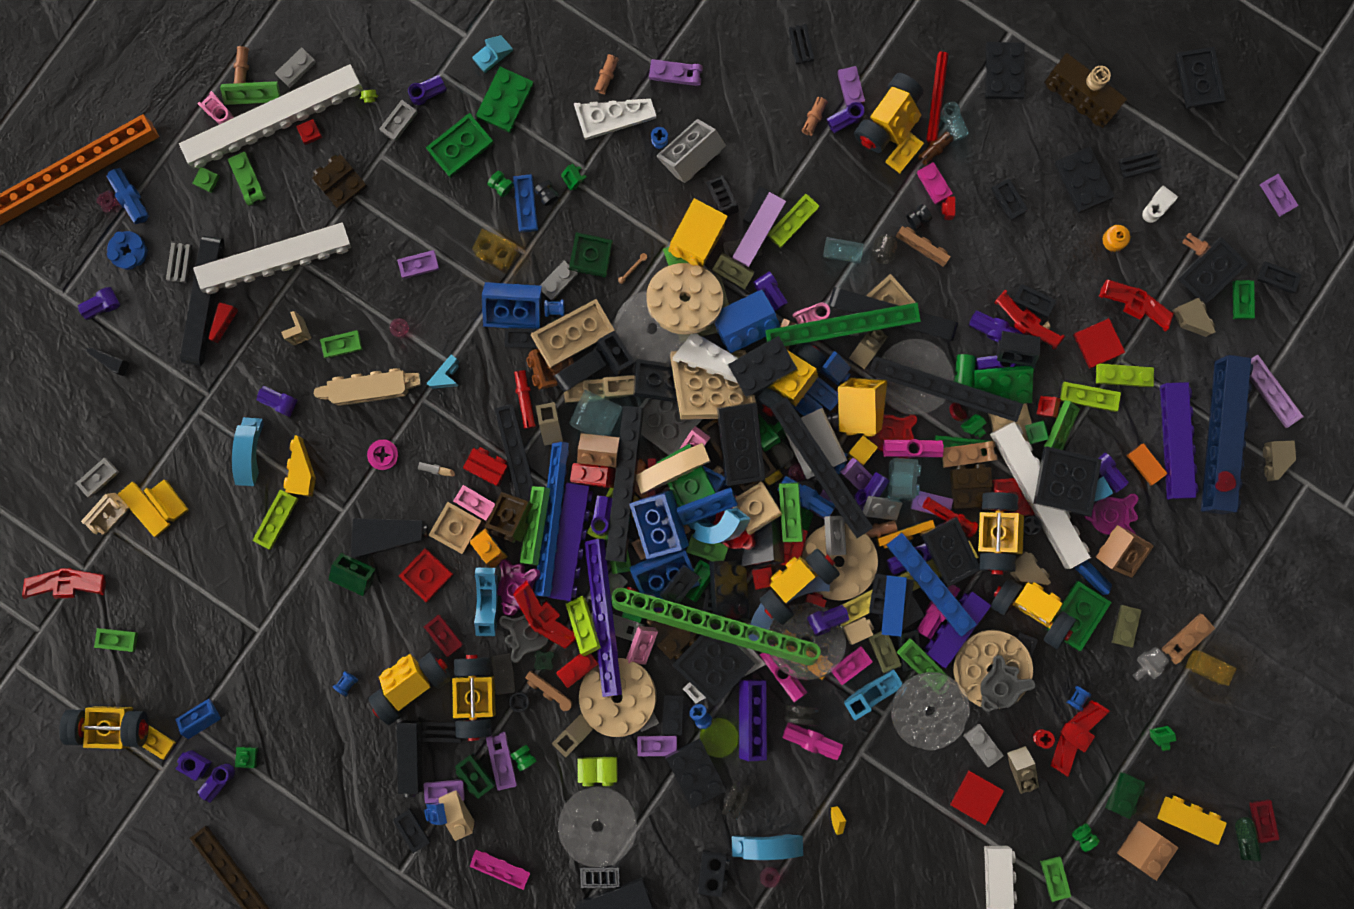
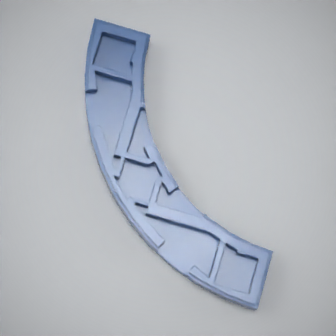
[748,576,830,641]

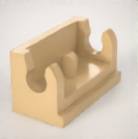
[81,493,130,535]

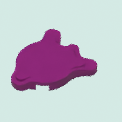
[1084,494,1139,535]
[498,559,540,616]

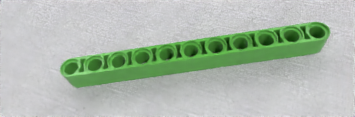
[612,588,821,666]

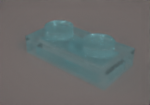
[823,237,864,264]

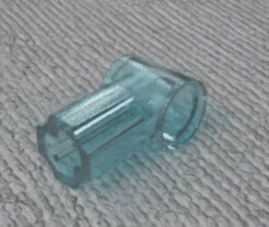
[940,101,970,142]

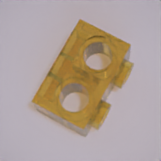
[472,229,518,269]
[1185,650,1236,686]

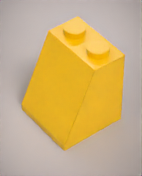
[668,198,728,267]
[838,378,887,436]

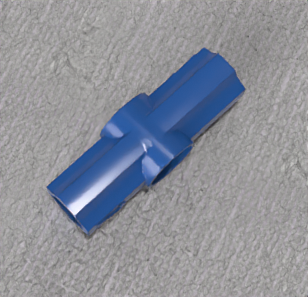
[106,168,150,224]
[777,476,835,518]

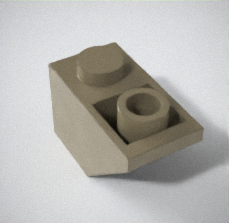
[1172,298,1216,337]
[849,329,888,369]
[536,402,563,446]
[1263,441,1296,482]
[1009,552,1051,585]
[552,714,593,758]
[1007,746,1039,794]

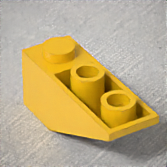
[284,435,316,497]

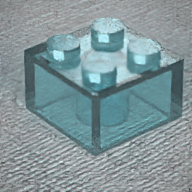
[569,389,623,436]
[887,458,921,501]

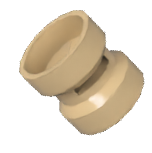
[1086,66,1111,91]

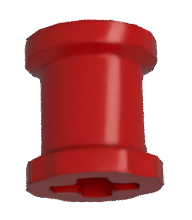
[1033,729,1055,749]

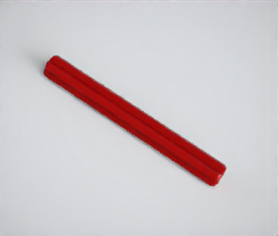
[927,51,948,143]

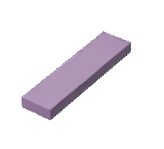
[732,192,786,267]
[1250,355,1304,428]

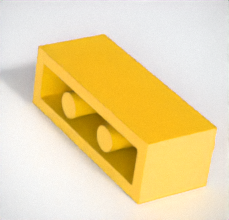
[1157,795,1227,845]

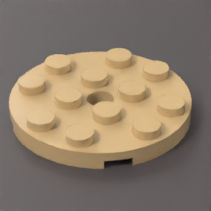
[646,263,723,334]
[802,524,878,600]
[953,630,1033,709]
[579,658,657,737]

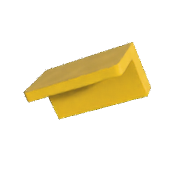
[144,480,189,522]

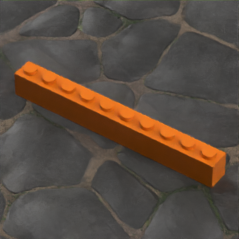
[0,114,160,226]

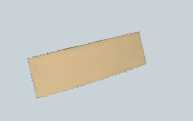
[564,375,634,403]
[636,443,711,494]

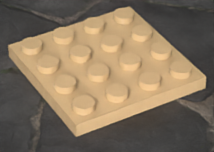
[670,350,756,419]

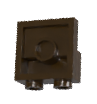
[312,154,367,210]
[950,464,992,509]
[485,492,533,543]
[649,613,698,660]

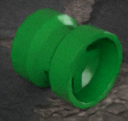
[487,171,514,197]
[510,744,536,772]
[1072,824,1100,852]

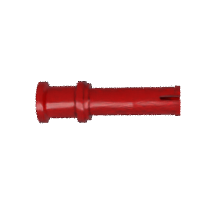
[922,497,978,538]

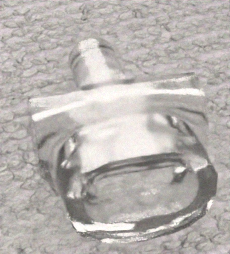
[1133,647,1169,681]

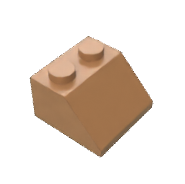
[577,433,619,468]
[1096,525,1154,578]
[1117,821,1178,881]

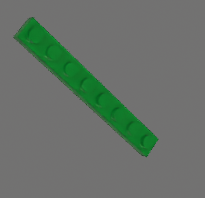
[765,303,921,346]

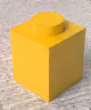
[847,435,878,466]

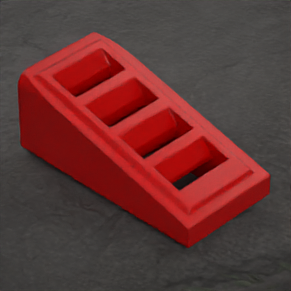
[209,303,238,343]

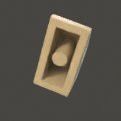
[439,790,475,841]

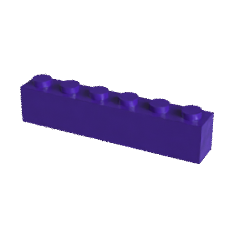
[1160,382,1198,499]
[548,483,593,601]

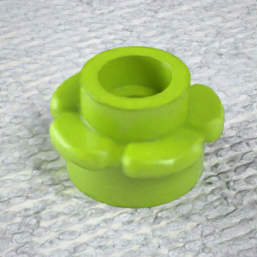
[360,90,378,103]

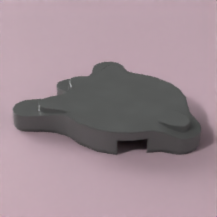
[499,615,549,663]
[980,655,1035,712]

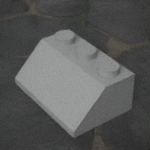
[656,119,726,183]
[783,408,847,479]

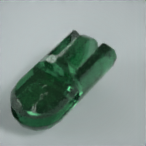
[1235,817,1261,861]

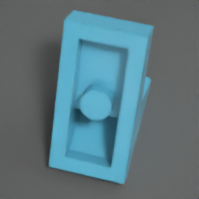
[472,35,513,73]
[427,354,459,389]

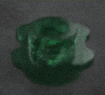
[534,651,554,671]

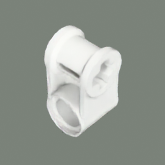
[1142,186,1178,223]

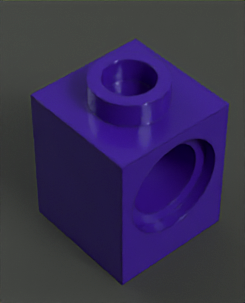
[176,750,211,781]

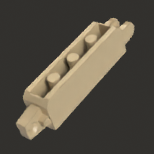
[313,368,421,406]

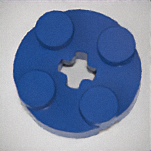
[107,231,147,270]

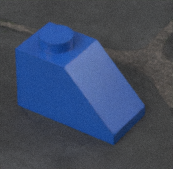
[820,351,851,386]

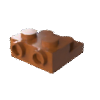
[527,349,574,390]

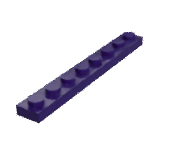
[585,539,622,697]

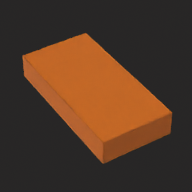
[1127,443,1167,486]

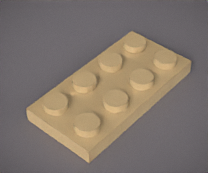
[531,299,614,368]

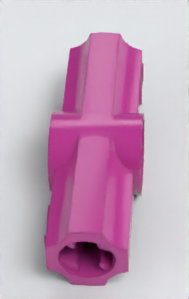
[883,439,944,458]
[917,583,960,639]
[759,645,808,702]
[782,722,843,760]

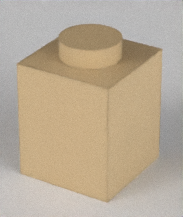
[842,617,874,645]

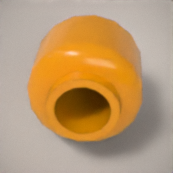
[1102,225,1131,252]

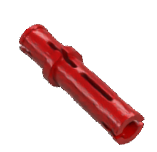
[514,370,536,429]

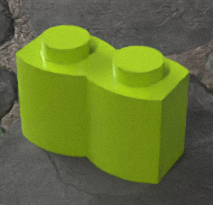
[578,757,618,786]

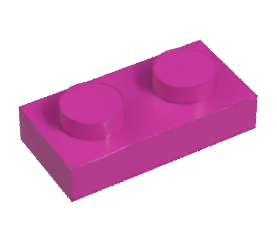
[917,162,953,205]
[830,646,873,685]

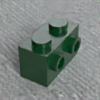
[328,553,376,596]
[455,753,496,799]
[1105,772,1145,819]

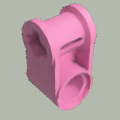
[197,91,234,125]
[792,302,830,324]

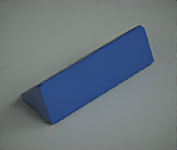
[1075,560,1112,595]
[176,699,221,739]

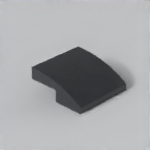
[869,574,914,619]

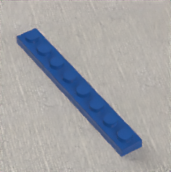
[534,442,569,597]

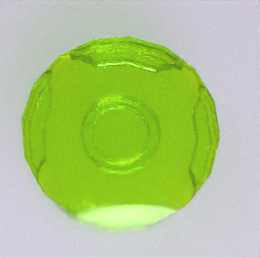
[700,718,738,758]

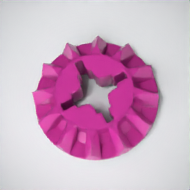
[367,440,399,470]

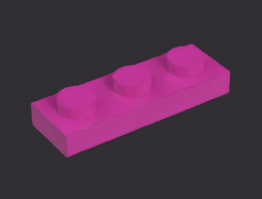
[469,850,530,890]

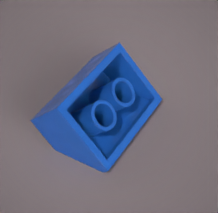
[482,282,542,329]
[714,289,780,353]
[629,490,689,559]
[629,549,700,600]

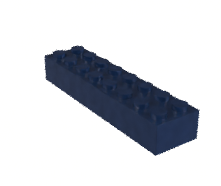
[1201,355,1253,515]

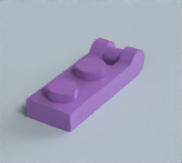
[649,59,703,86]
[486,732,517,791]

